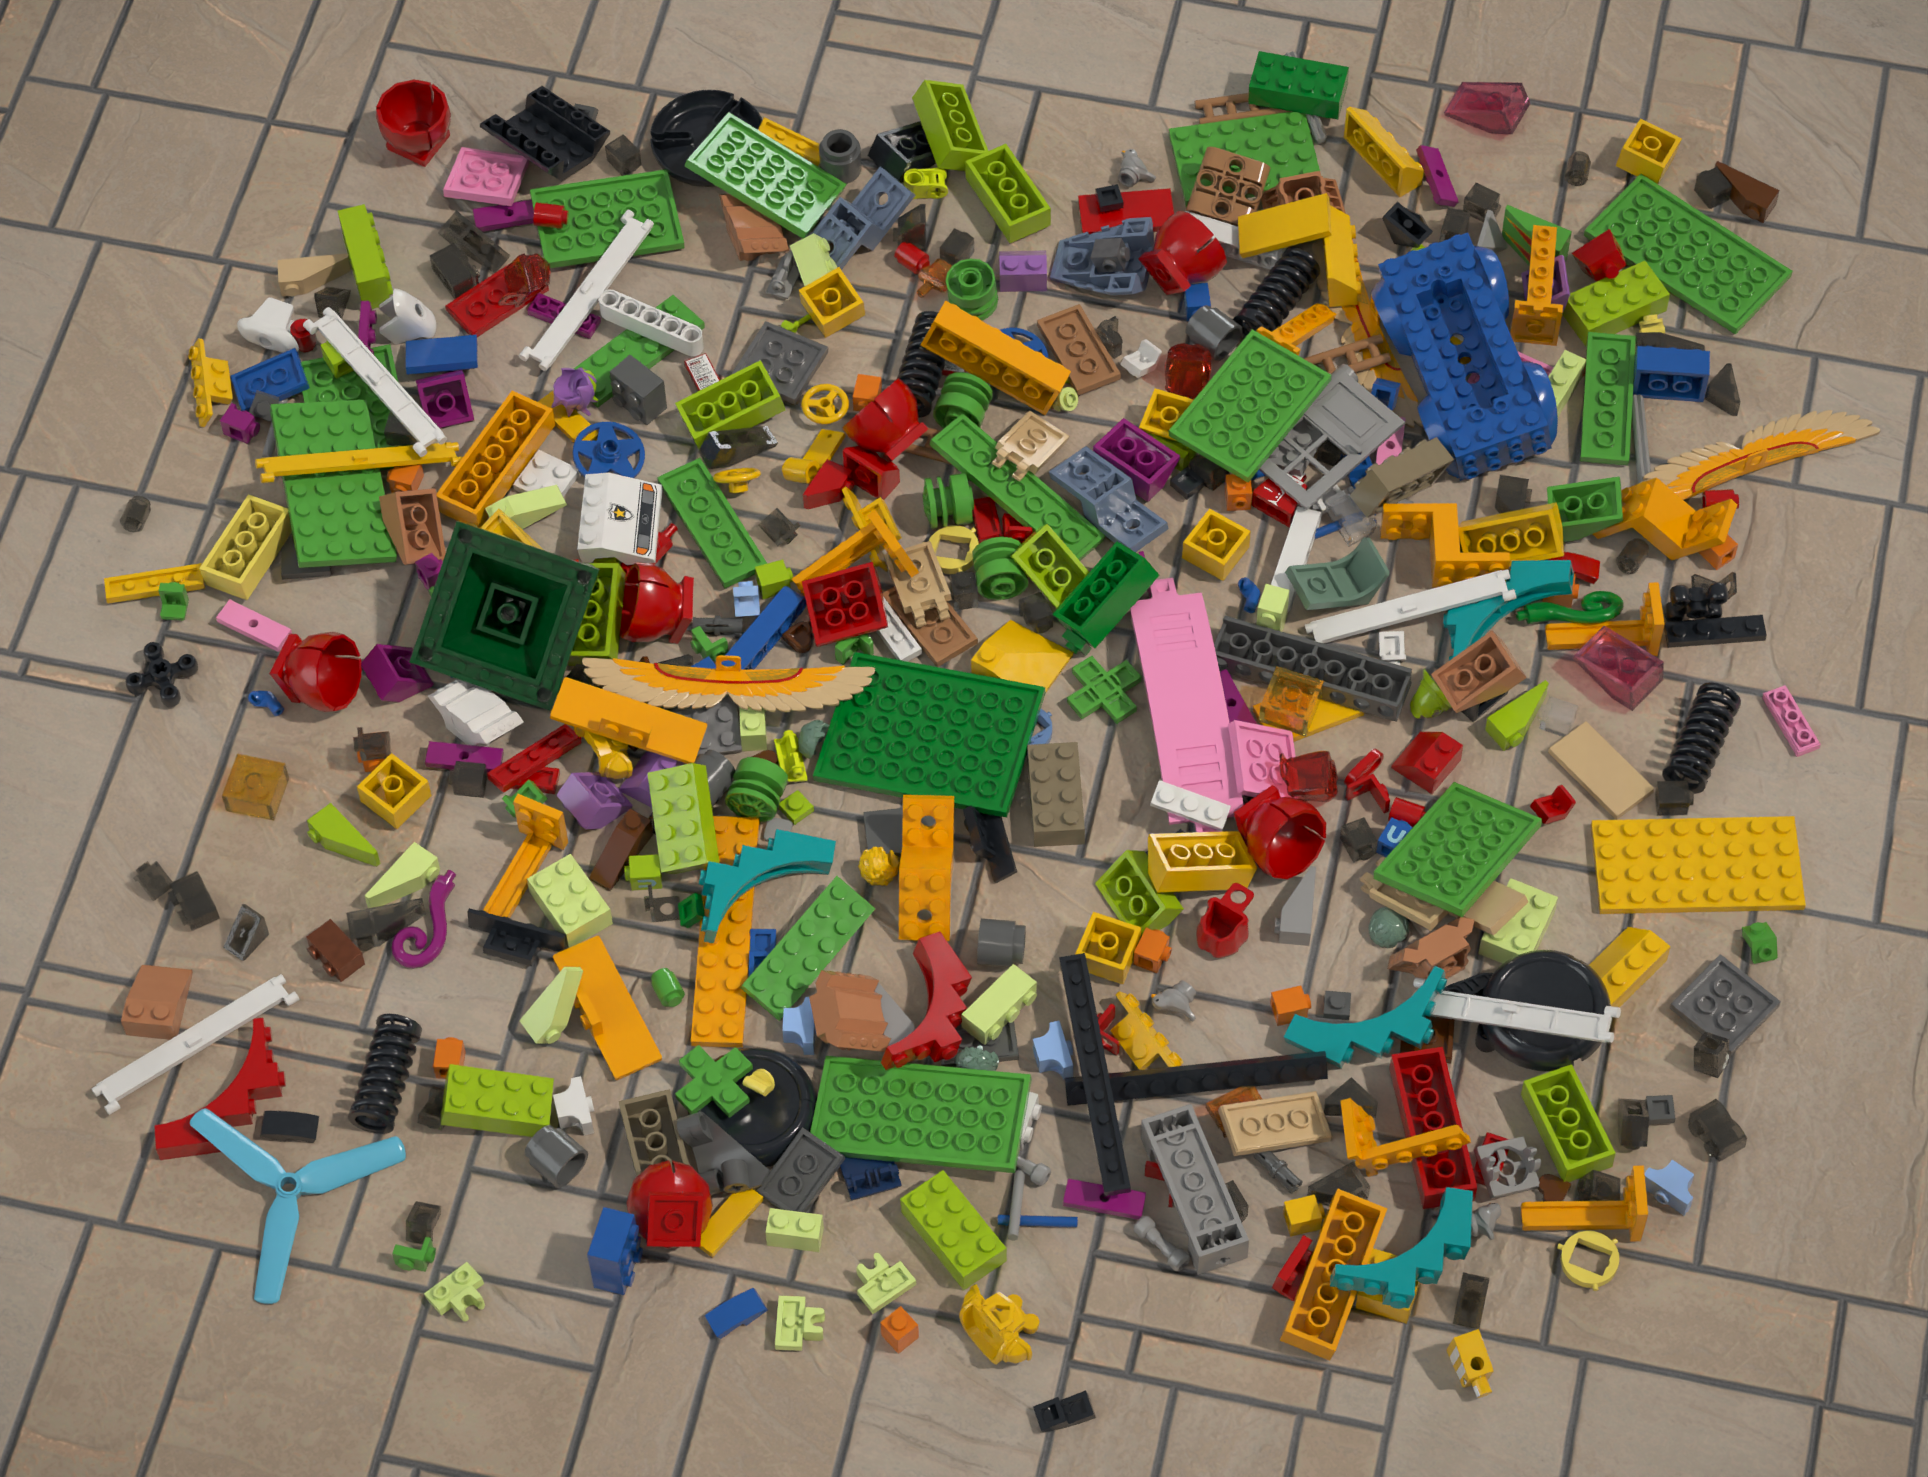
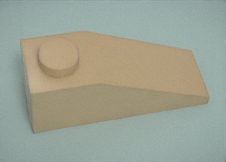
[278,253,351,296]

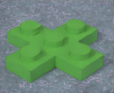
[1067,655,1142,724]
[675,1045,753,1118]

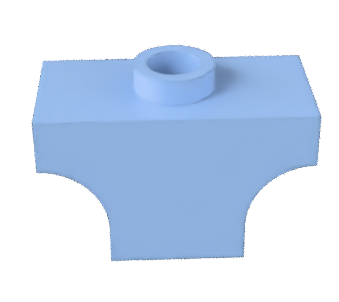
[733,581,760,617]
[783,997,816,1055]
[1033,1020,1073,1079]
[1645,1160,1694,1216]

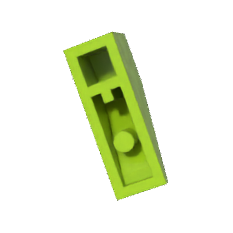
[1485,680,1549,751]
[307,803,381,867]

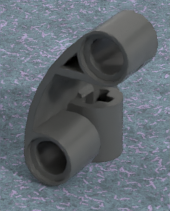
[677,1112,770,1195]

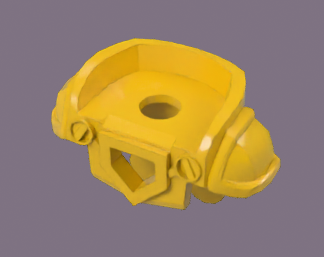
[574,727,633,779]
[959,1284,1039,1364]

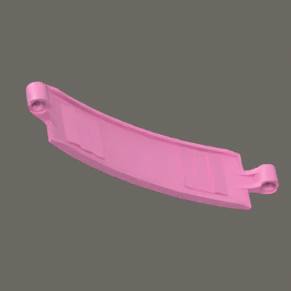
[1130,578,1243,832]

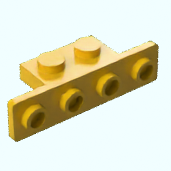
[188,338,233,427]
[842,487,902,572]
[1110,991,1183,1070]

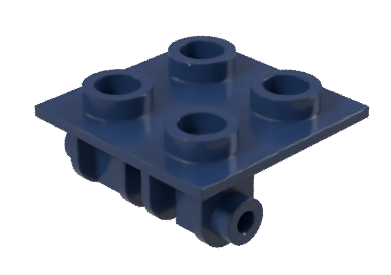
[840,1157,902,1201]

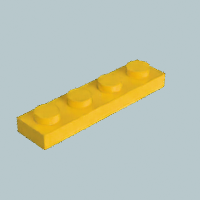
[104,563,205,604]

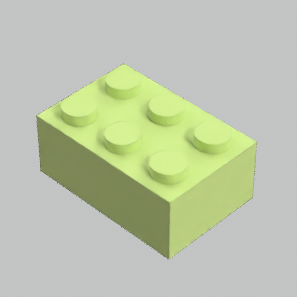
[527,854,613,948]
[1479,878,1558,964]

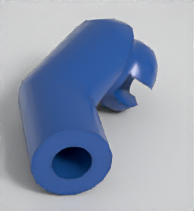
[1238,577,1261,613]
[248,691,284,716]

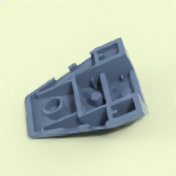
[1050,217,1154,295]

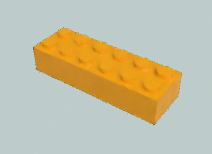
[921,300,1071,415]
[436,390,555,528]
[1280,1189,1388,1361]

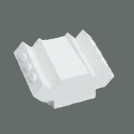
[428,679,524,747]

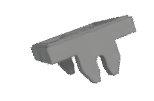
[1473,1136,1541,1199]

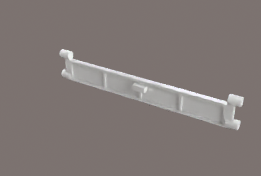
[519,210,654,371]
[303,307,447,457]
[1305,569,1517,643]
[91,974,300,1115]
[1414,977,1621,1043]

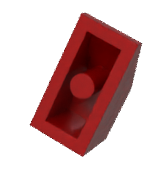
[803,459,854,509]

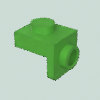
[158,582,189,621]
[690,626,729,661]
[835,634,874,665]
[502,780,548,818]
[1742,922,1778,964]
[392,1237,436,1272]

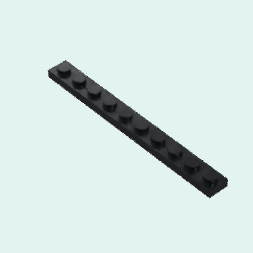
[1059,953,1131,1196]
[1065,1051,1328,1106]

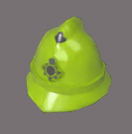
[1410,668,1452,719]

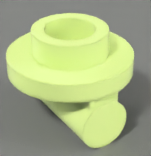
[1053,387,1078,411]

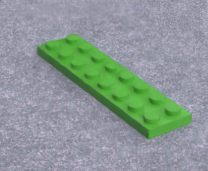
[929,413,1105,561]

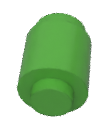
[651,968,685,1007]

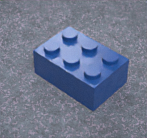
[1633,346,1710,402]
[587,1207,643,1295]

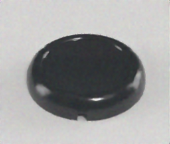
[650,90,762,187]
[1481,950,1611,1071]
[688,1047,817,1167]

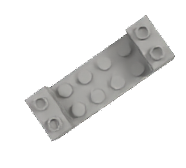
[1141,1104,1249,1275]

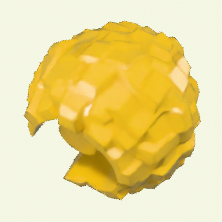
[858,847,899,886]

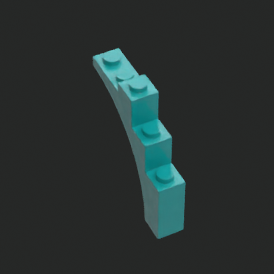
[1443,560,1574,661]
[698,829,836,944]
[1284,966,1447,1069]
[1330,1187,1473,1309]

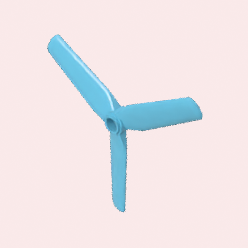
[190,1108,406,1304]

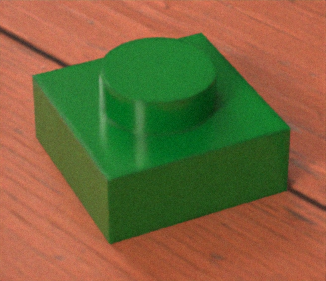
[1062,629,1092,656]
[678,893,705,928]

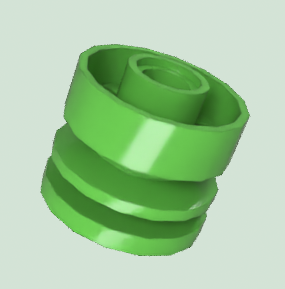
[946,258,999,320]
[933,372,993,429]
[922,473,974,529]
[972,537,1028,600]
[725,757,788,822]

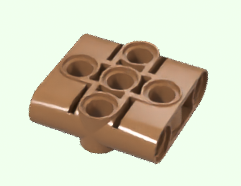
[1186,147,1271,227]

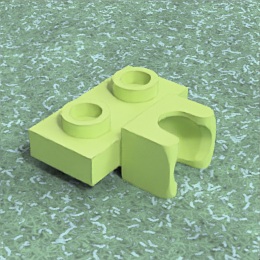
[856,1253,916,1314]
[424,1262,485,1322]
[775,1296,825,1351]

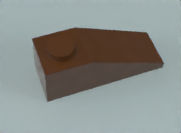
[1712,161,1780,223]
[589,809,653,891]

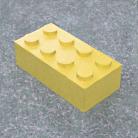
[199,494,292,600]

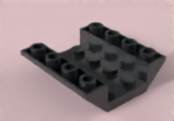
[480,86,610,181]

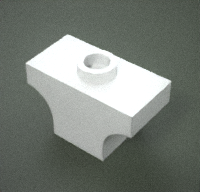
[553,1076,594,1136]

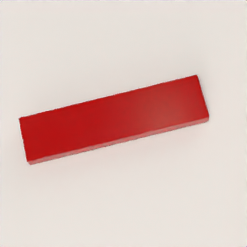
[487,724,582,793]

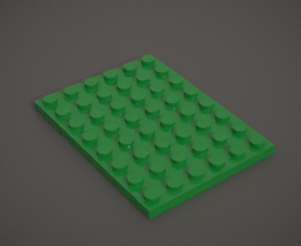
[813,652,1046,818]

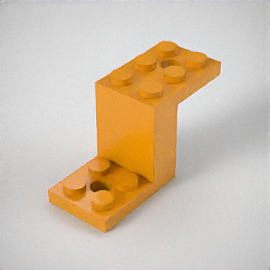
[1592,477,1738,561]
[1380,503,1510,588]
[899,795,954,941]

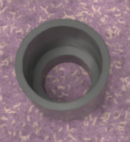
[819,129,862,184]
[1186,305,1243,361]
[694,750,735,808]
[977,918,1026,967]
[525,1125,588,1188]

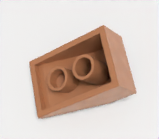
[379,488,446,565]
[1431,630,1527,713]
[121,965,193,1040]

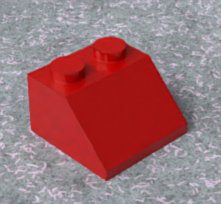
[843,446,900,500]
[1391,732,1463,794]

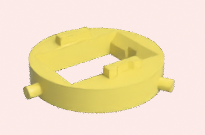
[923,526,979,575]
[1557,1231,1619,1291]

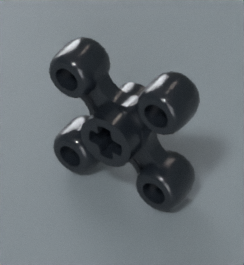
[1664,583,1728,622]
[125,642,198,707]

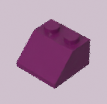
[415,370,474,428]
[361,644,434,702]

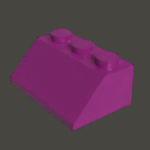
[1093,418,1180,502]

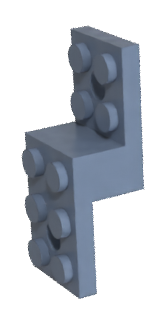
[812,167,916,270]
[1049,446,1169,552]

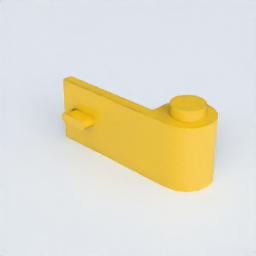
[782,429,846,484]

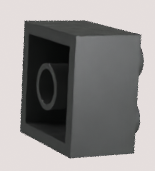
[610,355,667,425]

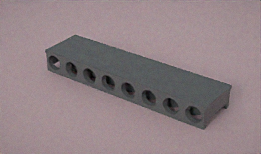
[1214,616,1412,722]

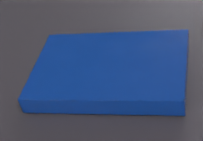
[406,335,478,375]
[230,348,310,412]

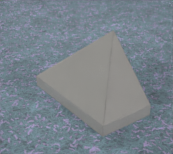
[1477,210,1507,254]

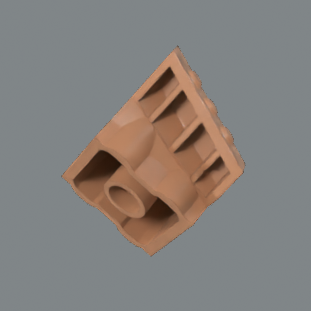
[1261,171,1346,213]
[719,194,789,261]
[1387,917,1475,979]
[809,970,891,1052]

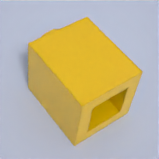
[1283,1194,1325,1237]

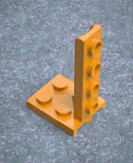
[1510,225,1563,346]
[1256,303,1337,356]
[792,510,919,596]
[1545,582,1665,656]
[483,794,568,918]
[1341,1098,1471,1177]
[1521,1165,1648,1242]

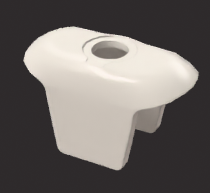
[379,288,437,345]
[237,298,299,353]

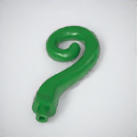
[1516,591,1624,624]

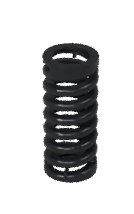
[1233,247,1320,340]
[896,311,946,418]
[1662,682,1741,794]
[348,1013,422,1134]

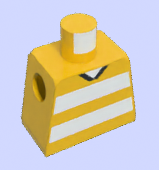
[1446,1329,1494,1398]

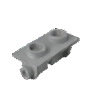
[766,250,800,299]

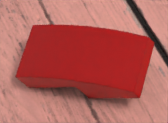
[1547,552,1600,585]

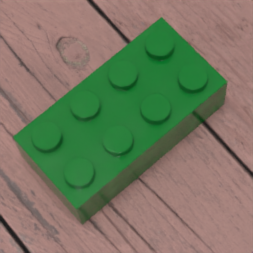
[1248,51,1349,120]
[1052,541,1160,649]

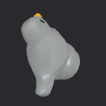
[1118,149,1156,187]
[1151,980,1196,1022]
[1471,1203,1501,1240]

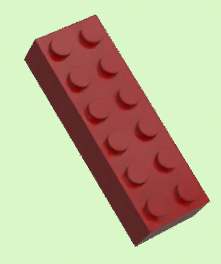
[1389,1047,1477,1209]

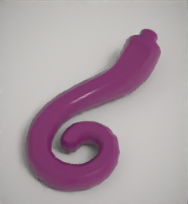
[391,870,456,969]

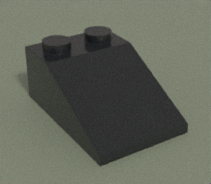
[867,121,936,183]

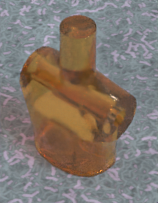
[917,259,952,298]

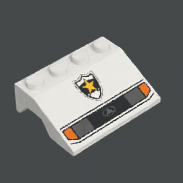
[577,473,662,565]

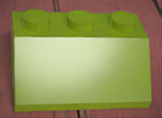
[1011,524,1089,609]
[1095,850,1184,937]

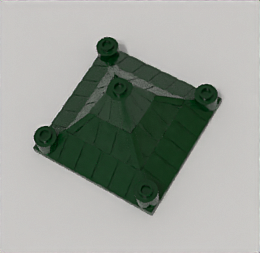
[410,520,600,711]

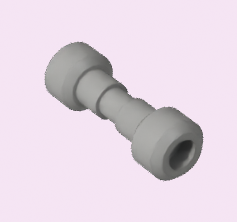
[1016,1154,1051,1186]
[1134,1216,1190,1271]

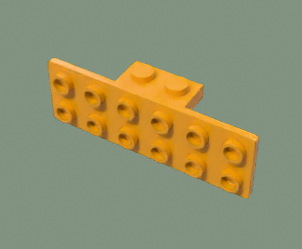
[550,677,707,764]
[553,936,662,1080]

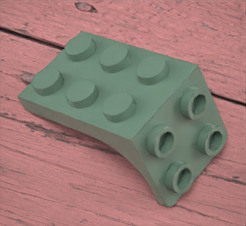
[1285,537,1389,610]

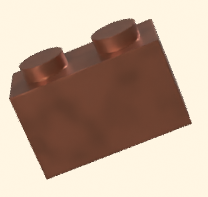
[306,919,365,982]

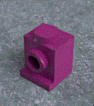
[220,403,260,444]
[415,553,443,590]

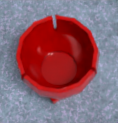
[376,79,451,167]
[1138,211,1227,295]
[842,378,928,463]
[620,562,694,644]
[269,631,362,712]
[1234,785,1326,879]
[626,1160,713,1249]

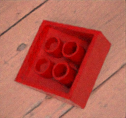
[802,562,888,647]

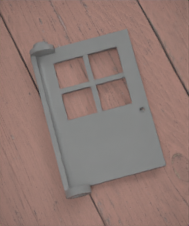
[1259,364,1405,510]

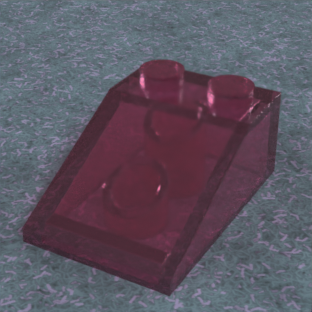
[1444,82,1531,135]
[1573,626,1664,711]

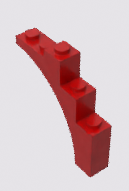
[881,931,972,1070]
[154,1017,286,1160]

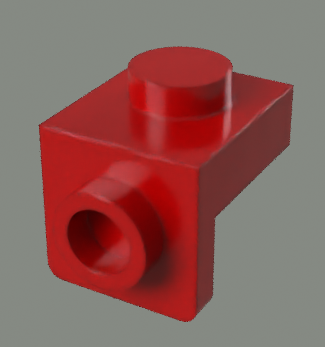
[1002,513,1032,544]
[1530,785,1576,825]

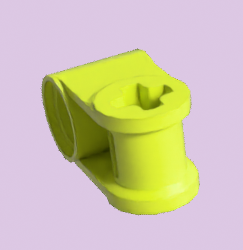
[903,167,948,199]

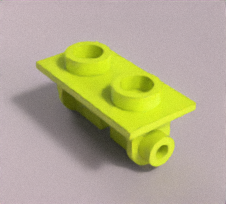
[774,730,808,782]

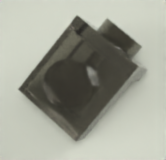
[758,508,801,546]
[133,861,175,901]
[417,1086,445,1130]

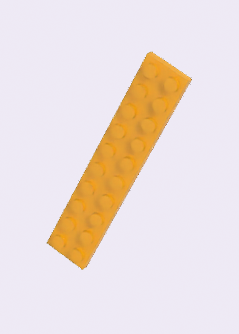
[691,816,760,1048]

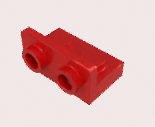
[1272,1235,1313,1301]

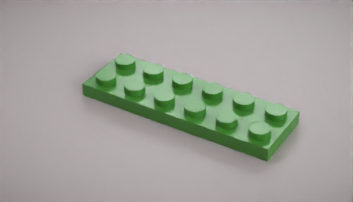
[574,295,705,408]
[1580,332,1636,466]
[657,458,767,589]
[740,876,876,1021]

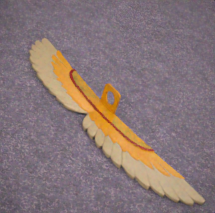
[1312,238,1424,428]
[1640,410,1880,500]
[582,655,875,712]

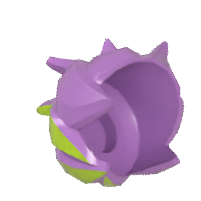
[552,367,598,417]

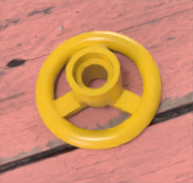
[801,384,849,424]
[713,468,761,493]

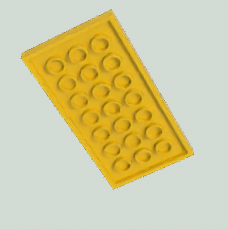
[1591,816,1806,914]

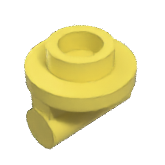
[1639,314,1665,338]
[743,1069,775,1096]

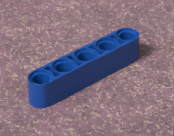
[721,586,807,670]

